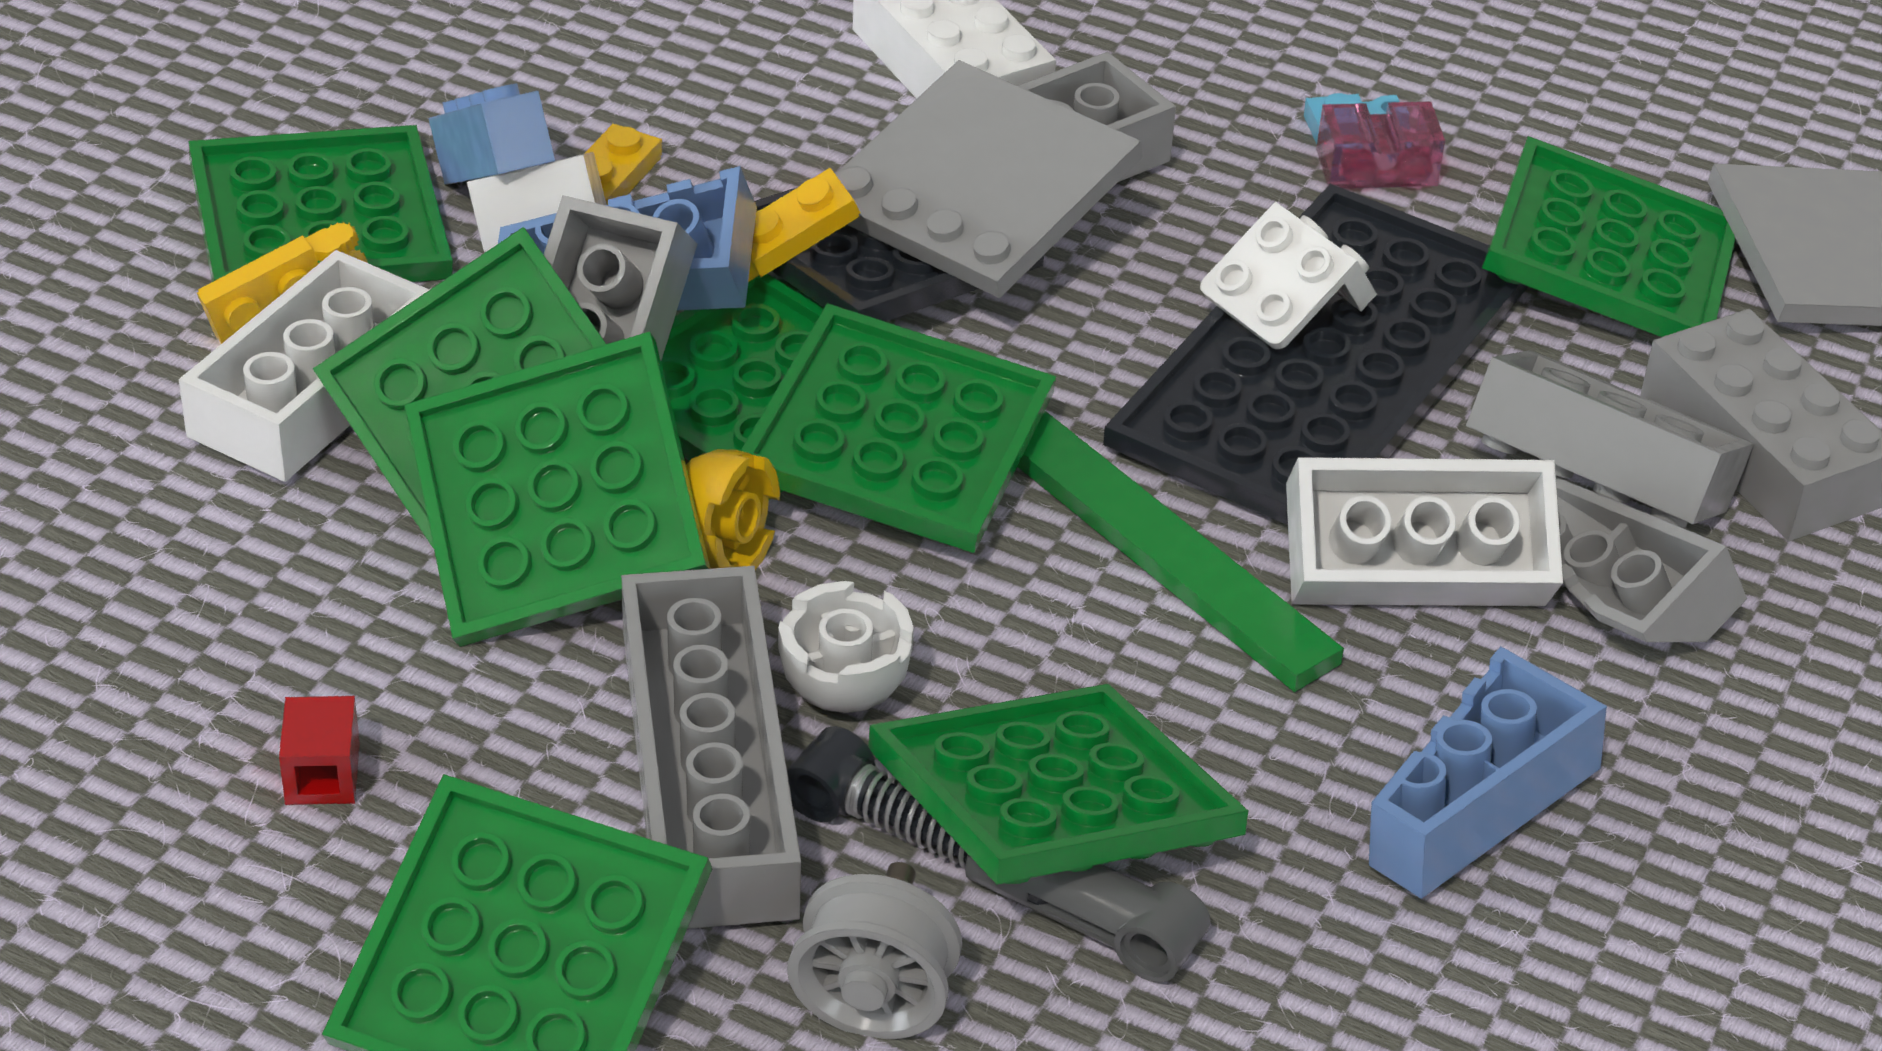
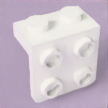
[1200,201,1377,349]

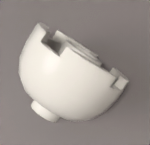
[778,581,914,713]

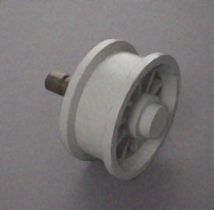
[787,862,962,1039]

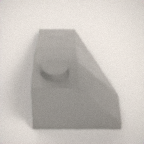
[1556,477,1747,642]

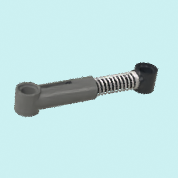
[787,726,1211,982]

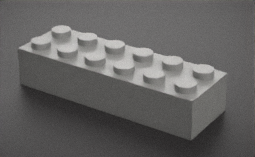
[621,566,801,929]

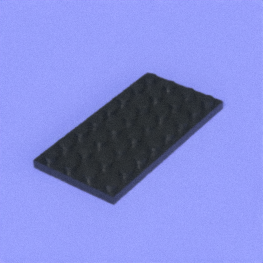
[1103,183,1529,525]

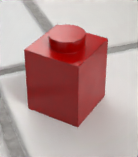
[279,696,360,805]

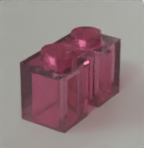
[1316,101,1445,189]

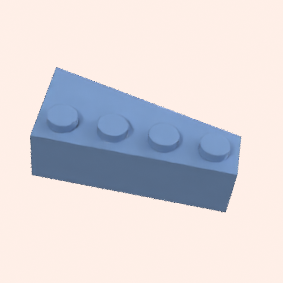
[428,83,555,185]
[498,166,757,310]
[1369,646,1607,899]

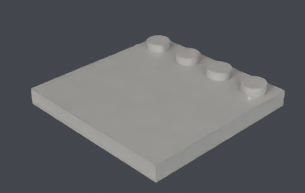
[836,60,1143,298]
[1707,164,1882,326]

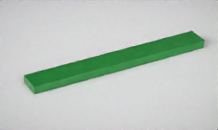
[1017,411,1344,693]

